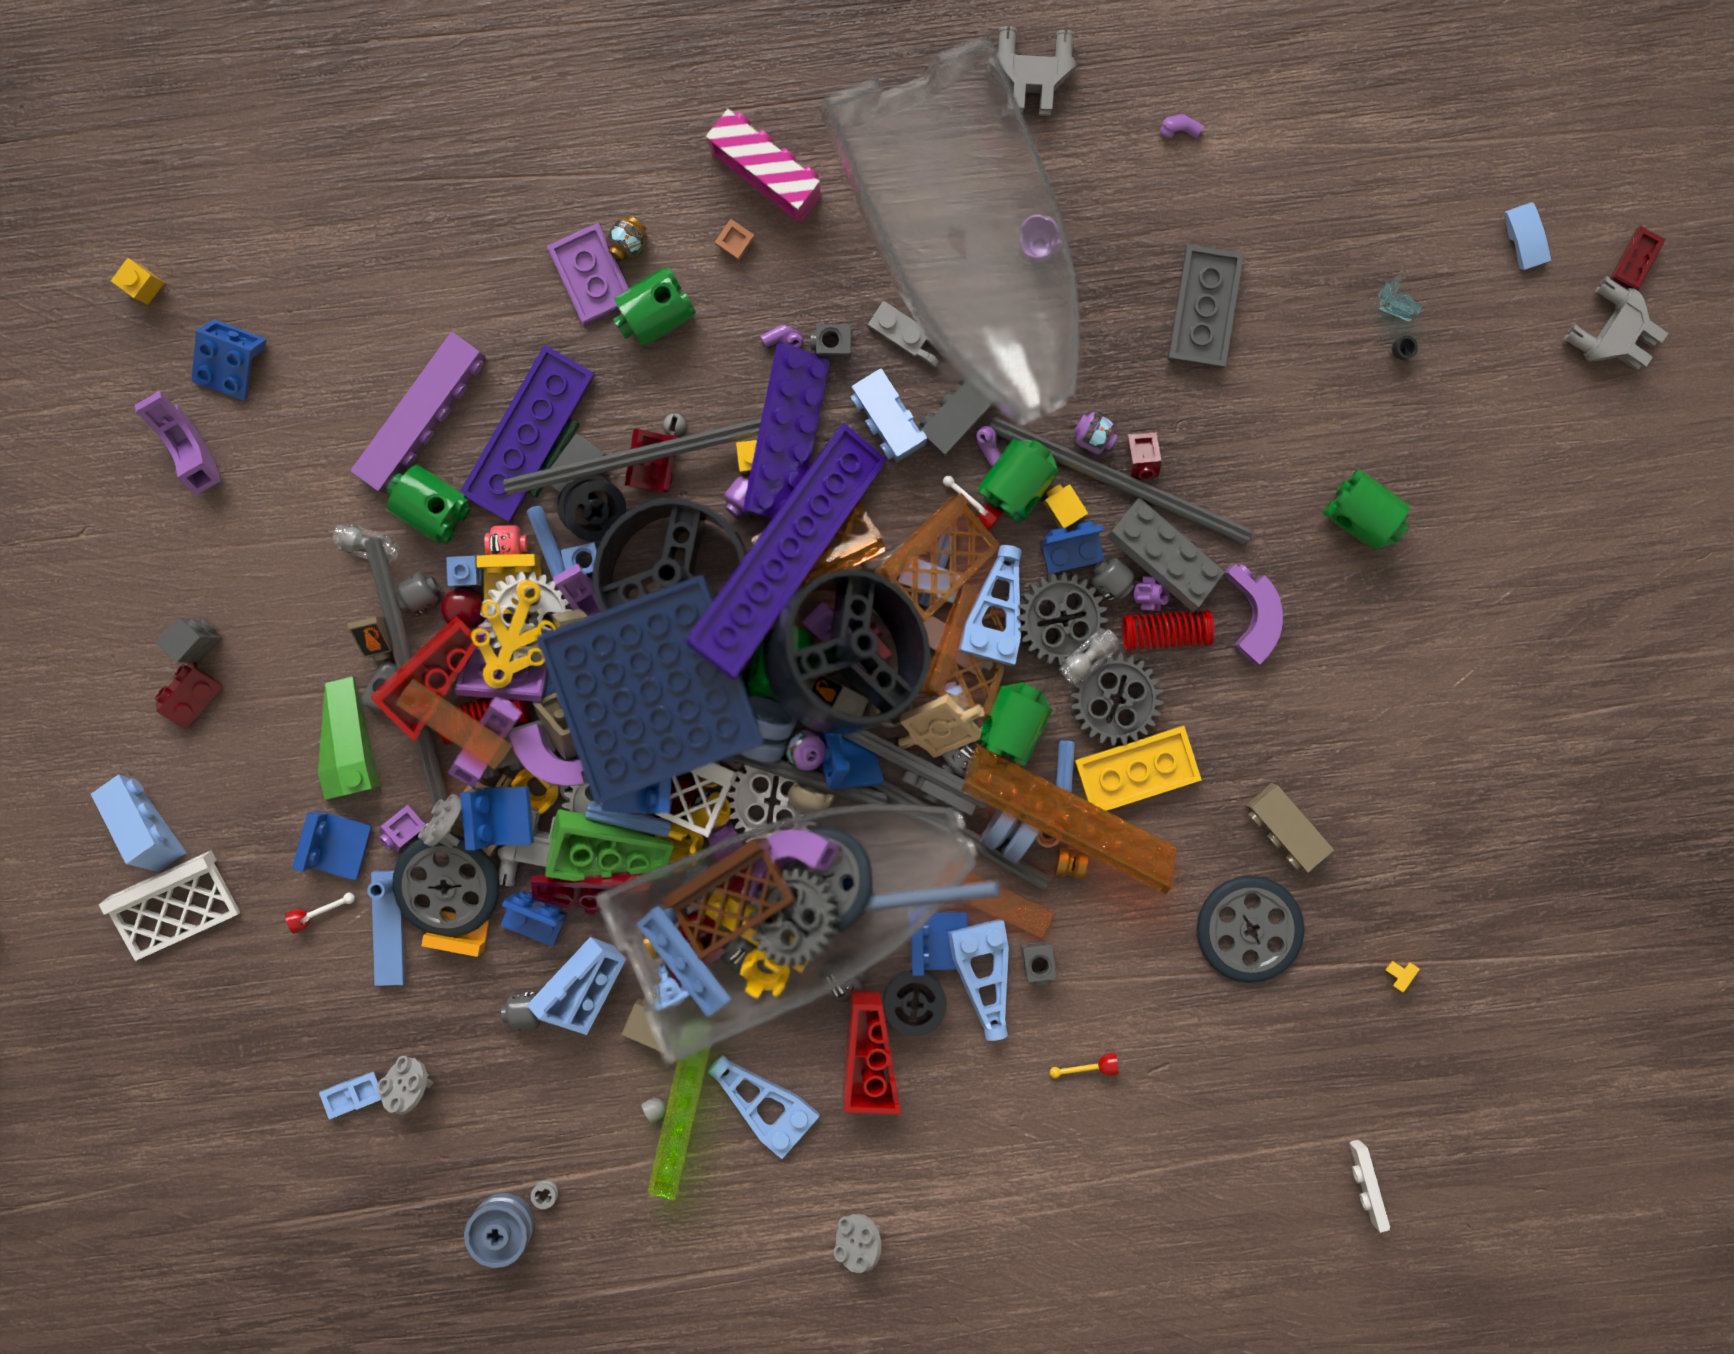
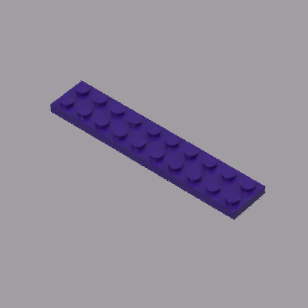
[684,423,887,679]

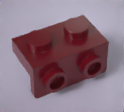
[624,429,677,493]
[155,663,223,730]

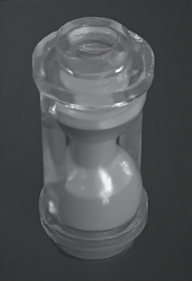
[331,523,400,564]
[1059,628,1119,686]

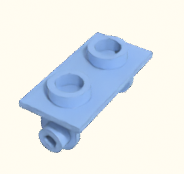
[658,962,689,1009]

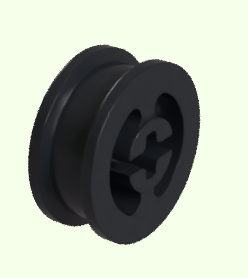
[557,474,626,542]
[883,969,947,1036]

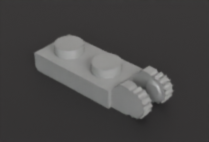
[868,301,949,367]

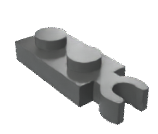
[902,770,977,817]

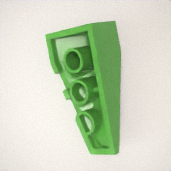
[318,677,381,800]
[545,809,674,881]

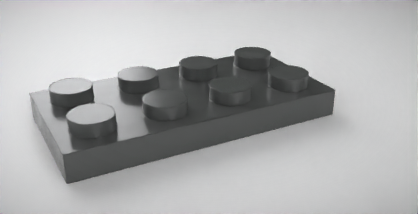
[1167,244,1244,368]
[1106,497,1225,612]

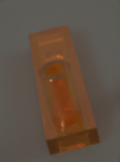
[396,679,513,769]
[940,863,1054,938]

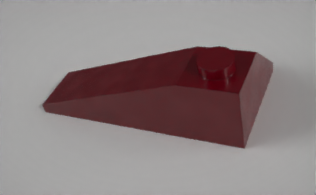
[531,872,651,923]

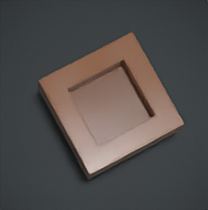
[715,219,755,261]

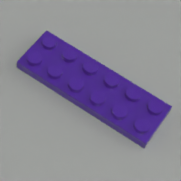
[742,342,830,520]
[460,344,595,522]

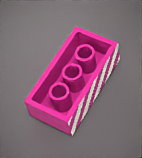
[706,109,821,223]

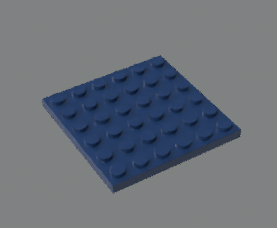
[536,575,765,805]

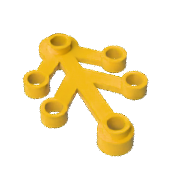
[471,580,556,688]

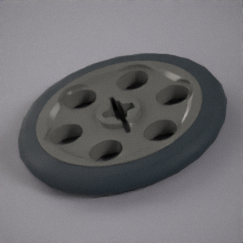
[780,827,873,937]
[393,834,499,937]
[1197,876,1304,983]

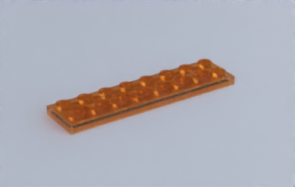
[961,745,1177,894]

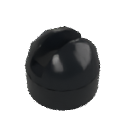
[1391,336,1418,360]

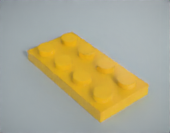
[1074,726,1201,815]

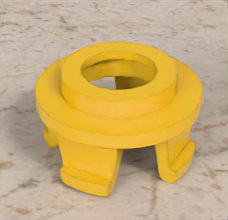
[511,768,559,814]
[655,819,704,866]
[740,949,790,999]

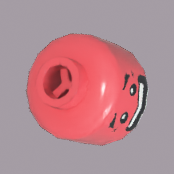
[485,525,529,555]

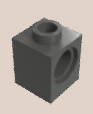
[811,324,851,358]
[1021,940,1057,986]

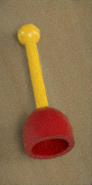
[1050,1052,1119,1078]

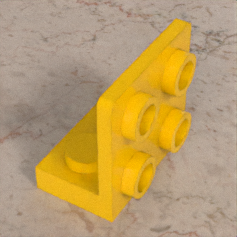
[477,554,541,614]

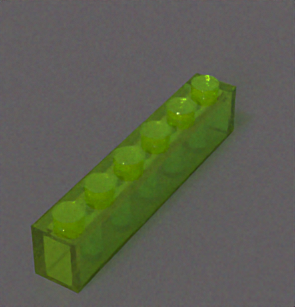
[647,1019,717,1200]

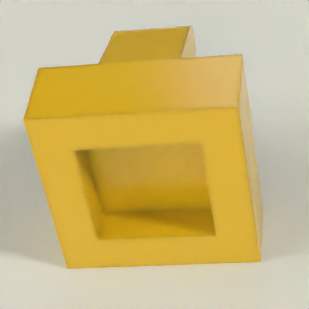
[1386,961,1420,992]

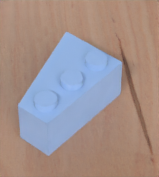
[850,368,927,463]
[91,774,187,872]
[527,937,626,1035]

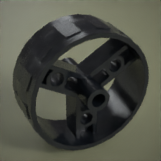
[593,498,748,612]
[763,569,930,734]

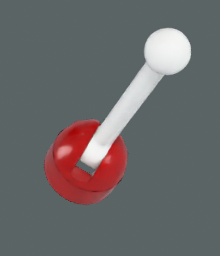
[943,476,1003,530]
[285,893,355,934]

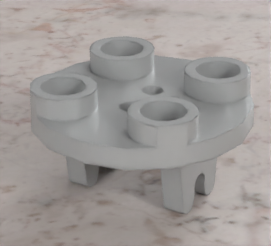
[418,794,463,848]
[377,1056,433,1115]
[834,1213,881,1274]

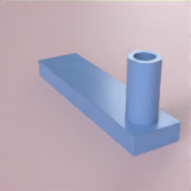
[367,870,406,986]
[636,906,731,1017]

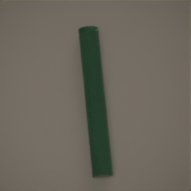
[528,419,580,498]

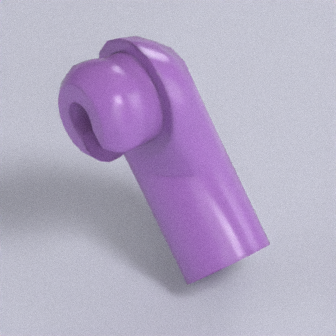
[1160,114,1204,139]
[760,325,803,348]
[977,426,1001,467]

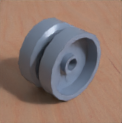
[739,694,797,762]
[980,789,1048,864]
[464,1193,535,1268]

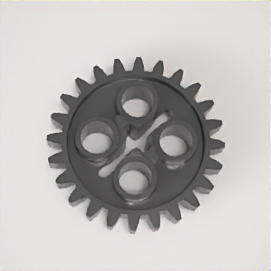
[1017,572,1108,665]
[1069,653,1163,745]
[749,869,841,967]

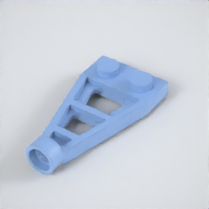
[958,545,1022,666]
[948,919,1009,1041]
[707,1055,819,1159]

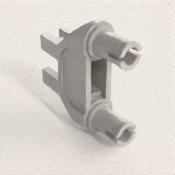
[993,26,1076,116]
[1563,276,1668,370]
[497,807,557,886]

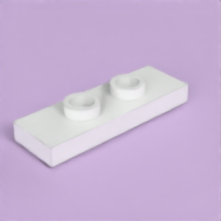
[1349,1140,1390,1233]

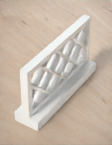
[656,763,738,837]
[99,850,240,961]

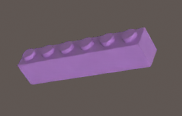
[350,331,486,494]

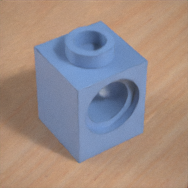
[561,542,599,575]
[446,556,484,587]

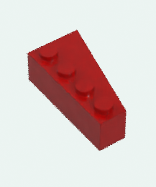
[371,616,480,742]
[842,991,901,1114]

